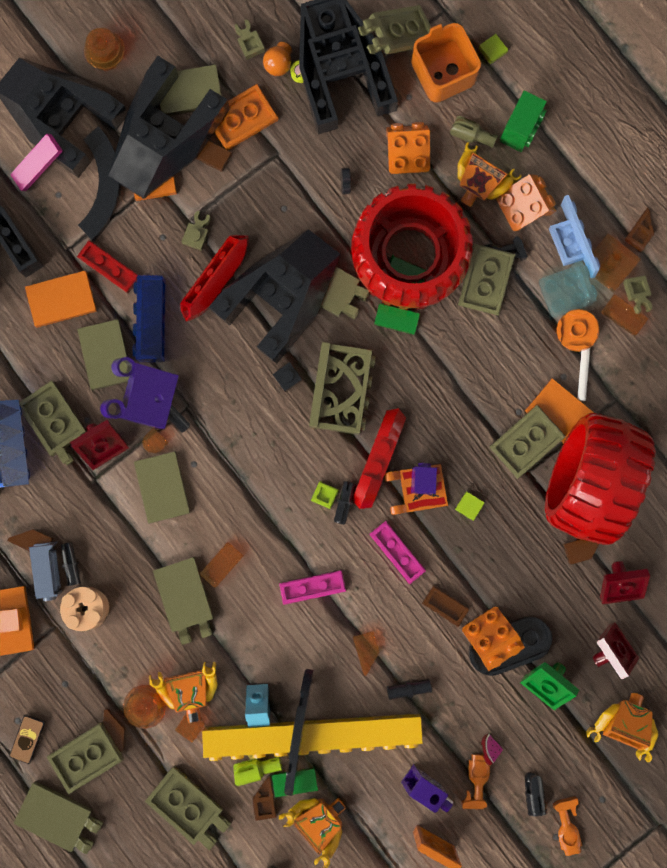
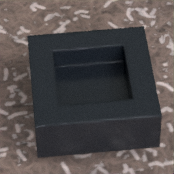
[273,362,302,392]

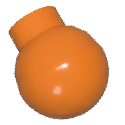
[263,42,292,76]

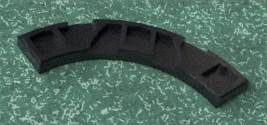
[78,126,121,242]
[284,669,314,796]

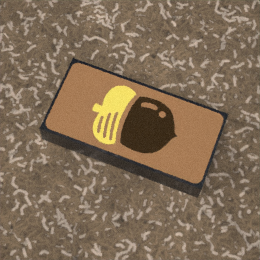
[9,714,46,764]

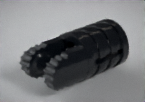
[524,772,548,816]

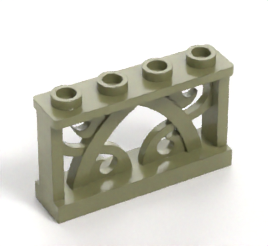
[309,342,376,435]

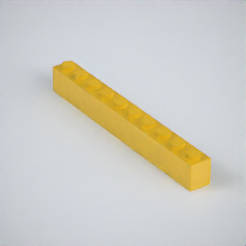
[202,714,423,761]

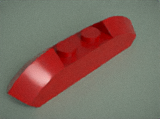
[180,235,249,321]
[352,408,406,509]

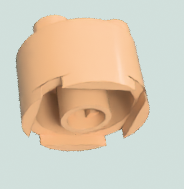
[60,587,109,631]

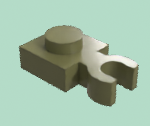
[235,19,265,60]
[181,211,211,251]
[623,276,652,314]

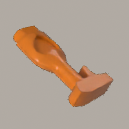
[462,754,490,809]
[552,796,582,856]

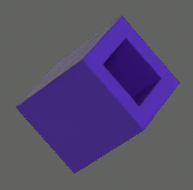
[411,463,437,495]

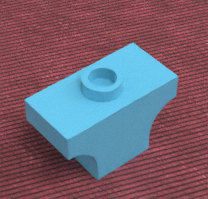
[245,684,270,727]

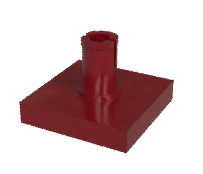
[70,419,129,470]
[600,561,650,605]
[593,622,639,679]

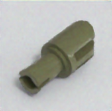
[450,116,498,148]

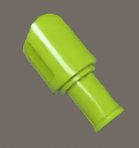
[233,757,282,786]

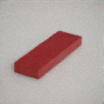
[77,240,140,294]

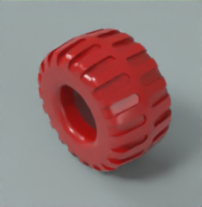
[351,183,473,310]
[545,413,656,545]

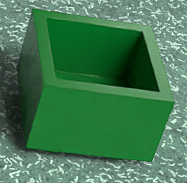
[499,90,547,152]

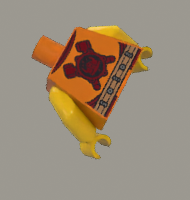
[457,142,522,207]

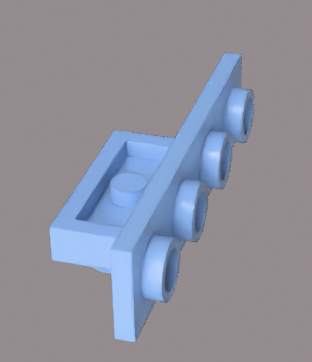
[549,195,600,278]

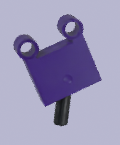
[100,357,190,433]

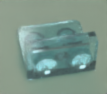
[539,261,597,318]

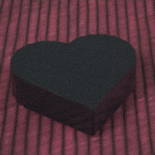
[340,168,351,195]

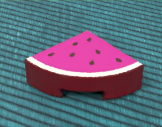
[481,733,503,766]

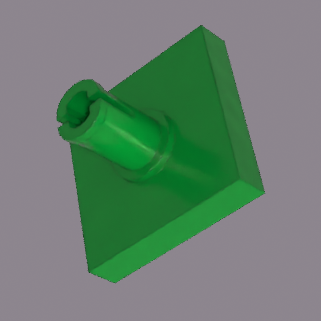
[520,662,580,710]

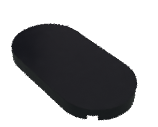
[468,617,553,676]

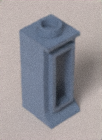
[29,541,62,601]

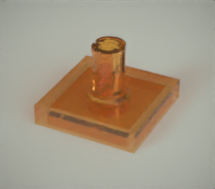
[581,233,641,292]

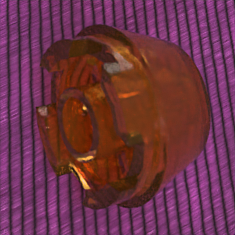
[84,28,124,71]
[123,685,166,729]

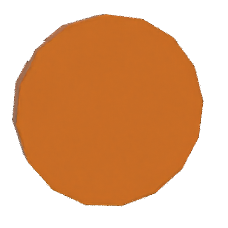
[557,309,600,352]

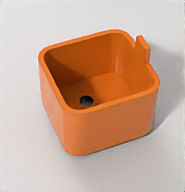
[411,23,481,103]

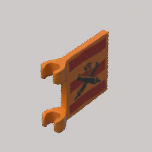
[384,464,448,515]

